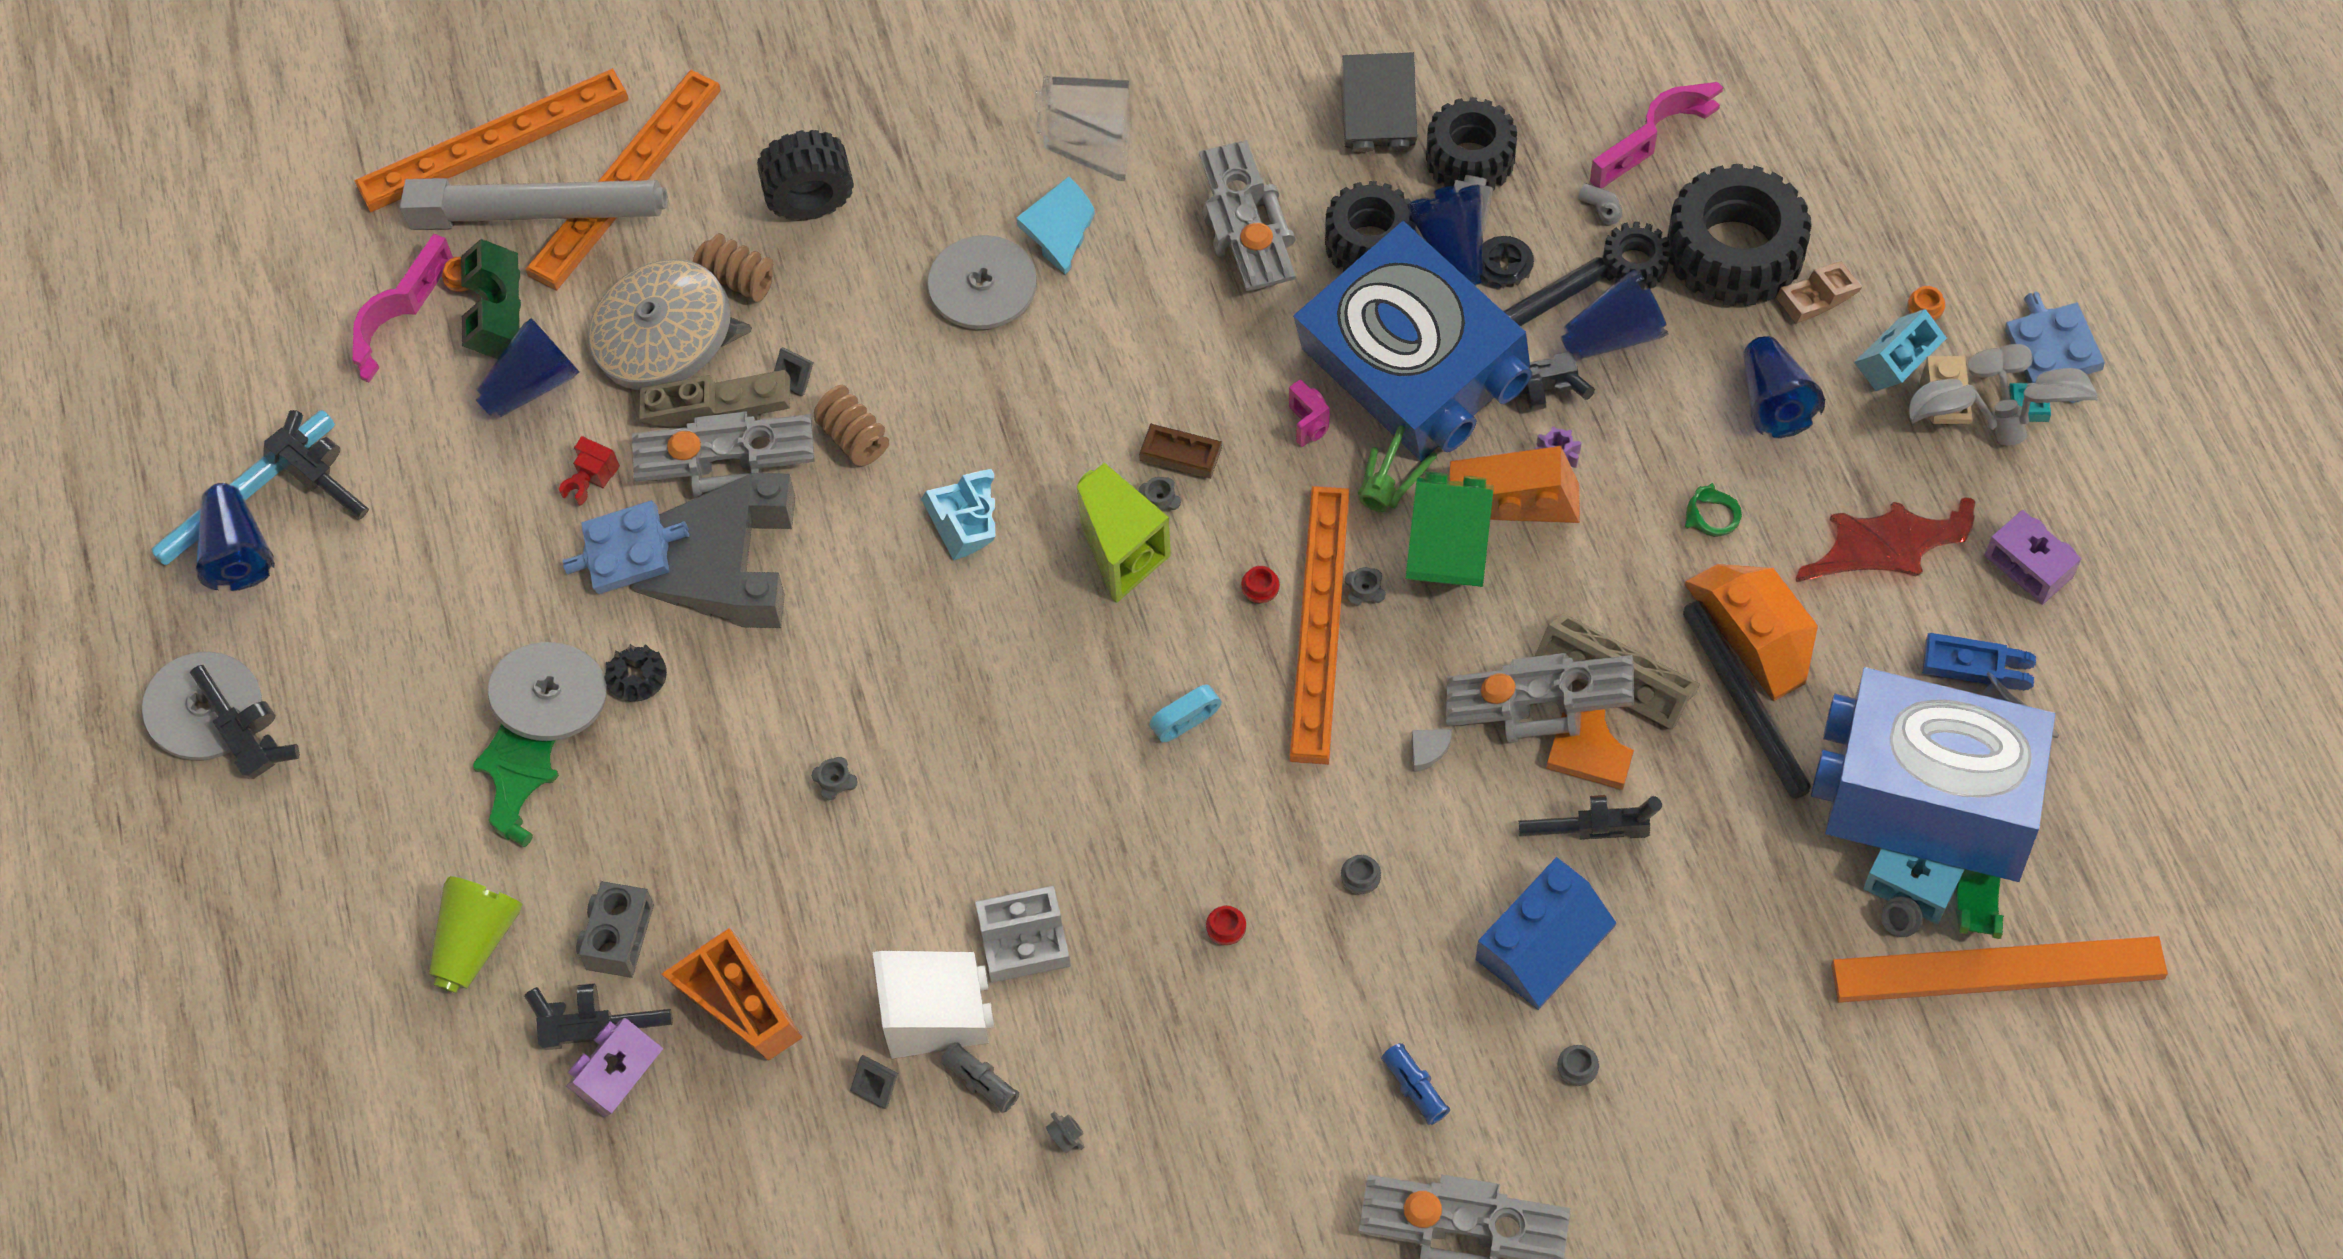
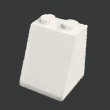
[873,951,994,1059]

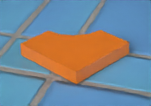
[1546,709,1634,790]

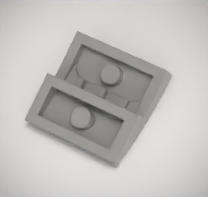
[975,886,1071,983]

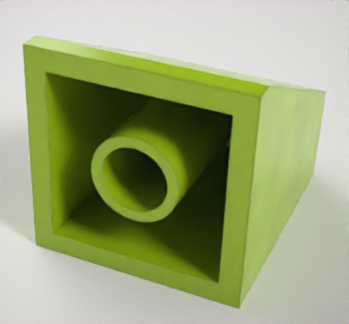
[1077,462,1171,603]

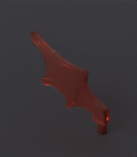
[1796,497,1976,582]

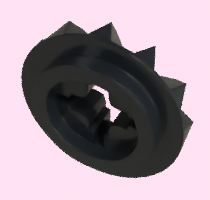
[1475,236,1534,288]
[604,644,667,702]

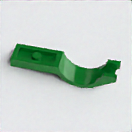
[1956,869,2004,939]

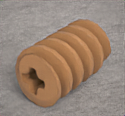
[693,233,774,302]
[814,385,889,466]

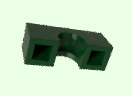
[461,239,522,360]

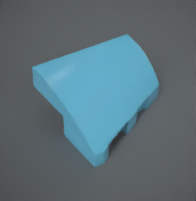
[1016,177,1095,274]
[921,469,995,561]

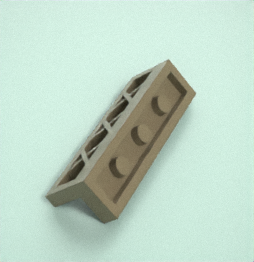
[1534,613,1700,729]

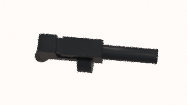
[1517,352,1595,411]
[263,410,369,520]
[190,665,300,779]
[1518,795,1662,840]
[524,983,673,1050]

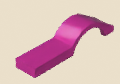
[1590,82,1723,189]
[352,233,453,383]

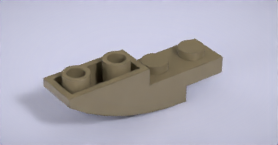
[639,370,790,428]

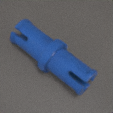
[1381,1043,1450,1125]

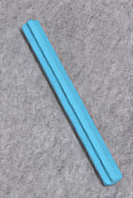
[151,410,335,565]

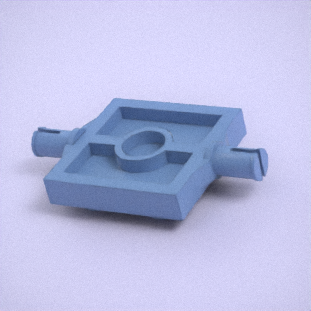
[2005,292,2105,403]
[563,500,690,594]

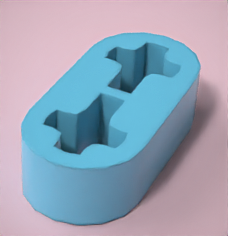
[1149,685,1222,742]

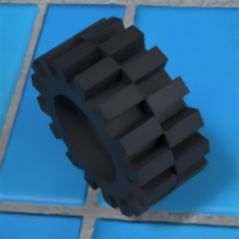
[1602,221,1670,292]

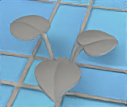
[1909,344,2098,446]

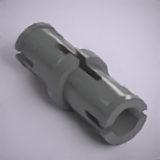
[941,1042,1020,1113]

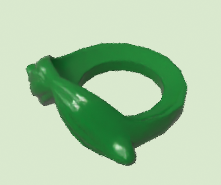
[1685,483,1742,537]

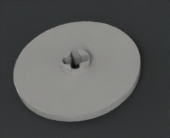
[928,235,1037,329]
[488,642,606,741]
[142,652,262,760]

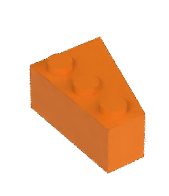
[1450,446,1580,523]
[661,928,803,1061]

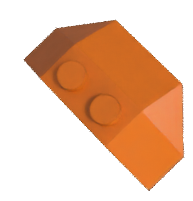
[1685,564,1818,702]

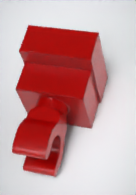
[559,436,620,506]

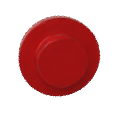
[1241,566,1280,603]
[1206,905,1246,945]

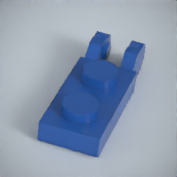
[1922,633,2036,691]

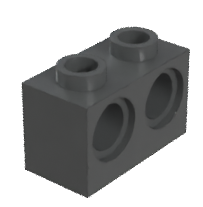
[576,881,654,978]

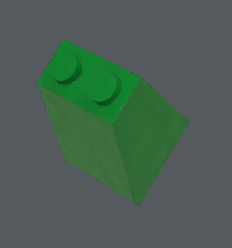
[1405,472,1494,587]

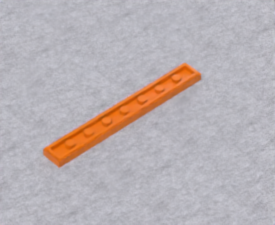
[354,68,629,213]
[526,70,721,291]
[1290,486,1349,765]
[1831,936,2168,1003]

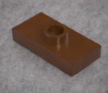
[1139,423,1222,479]

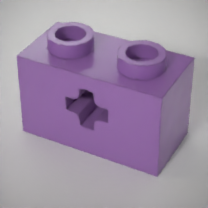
[1984,510,2082,605]
[566,1018,663,1117]

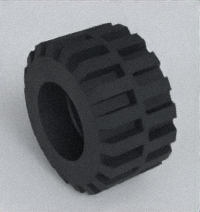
[1426,97,1517,195]
[757,130,854,221]
[1325,181,1417,272]

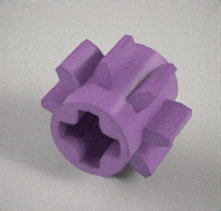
[1535,426,1581,468]

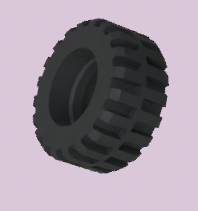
[1667,164,1812,306]

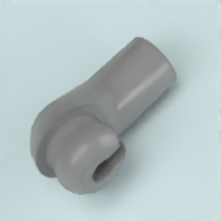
[1578,183,1622,225]

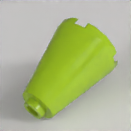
[429,876,523,993]

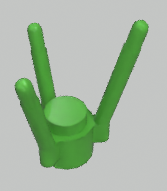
[1358,425,1437,512]

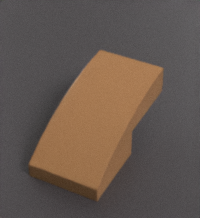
[1776,261,1862,324]

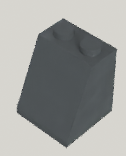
[1340,52,1418,152]

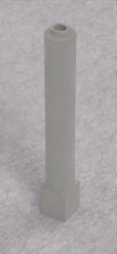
[400,178,668,230]

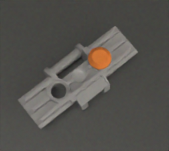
[1199,140,1296,291]
[632,412,815,497]
[1446,653,1634,743]
[1359,1174,1571,1259]

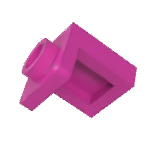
[1289,379,1330,447]

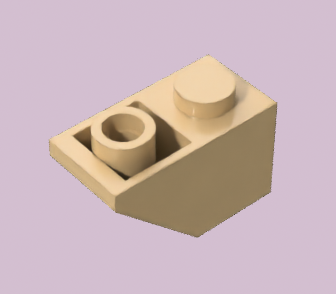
[1920,356,1972,424]

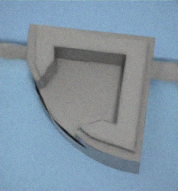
[1412,729,1452,771]

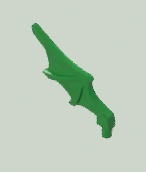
[473,724,559,847]

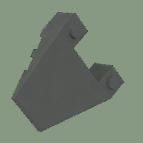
[633,473,796,628]

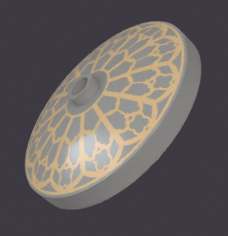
[588,259,731,390]

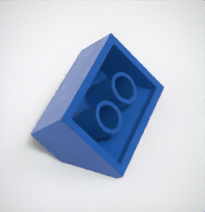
[1475,857,1616,1010]

